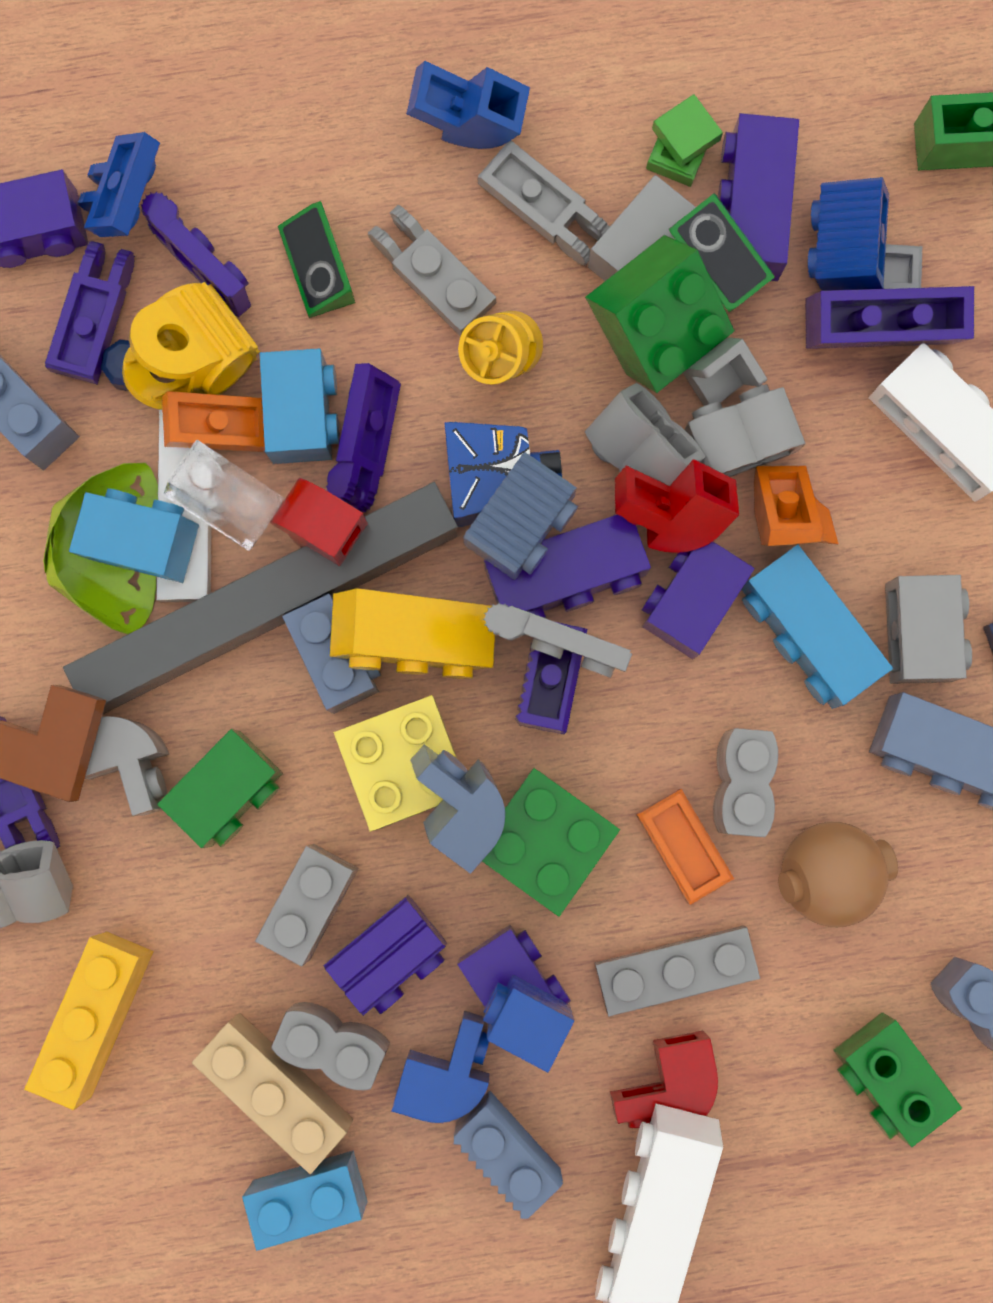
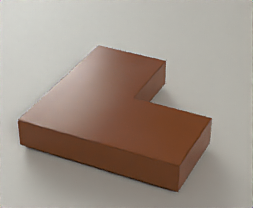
[0,685,106,802]

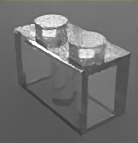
[163,440,285,551]

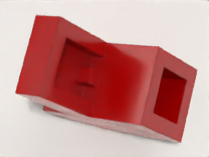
[615,459,739,553]
[270,478,368,566]
[610,1030,718,1128]

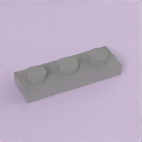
[595,926,760,1017]

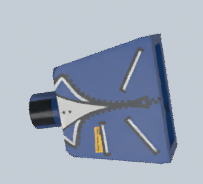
[444,422,562,527]

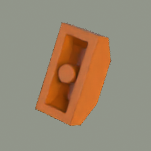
[754,466,839,546]

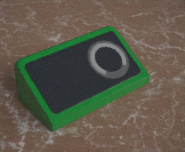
[669,193,775,312]
[278,201,356,318]

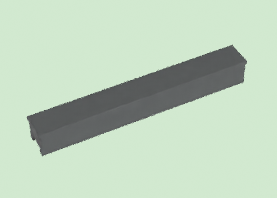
[63,481,458,715]

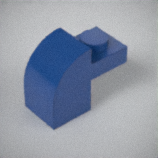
[406,61,530,149]
[392,1011,490,1123]

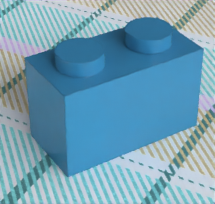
[260,348,340,464]
[69,488,199,583]
[242,1150,368,1251]

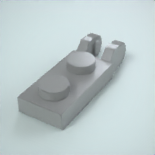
[478,141,610,266]
[367,205,496,336]
[483,603,632,678]

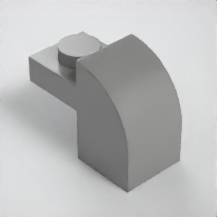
[85,716,169,816]

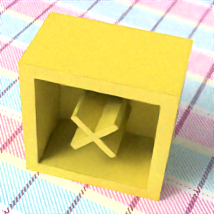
[333,695,457,832]

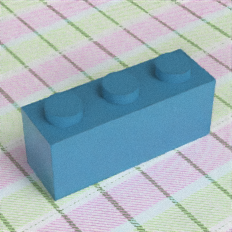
[741,544,894,709]

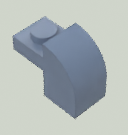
[410,744,505,874]

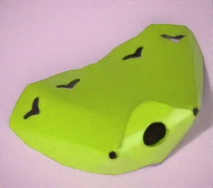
[43,463,158,635]

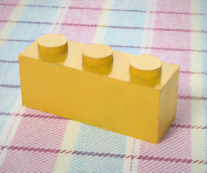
[330,588,495,679]
[24,932,154,1110]

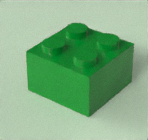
[585,235,735,393]
[482,768,621,917]

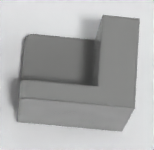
[683,337,767,406]

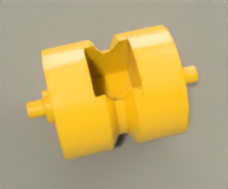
[458,310,543,385]

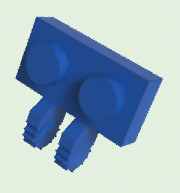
[78,132,160,237]

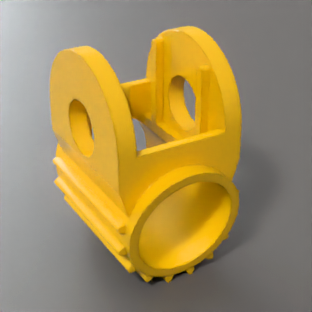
[122,282,260,410]

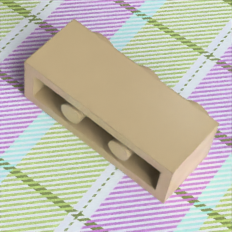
[192,1013,353,1174]

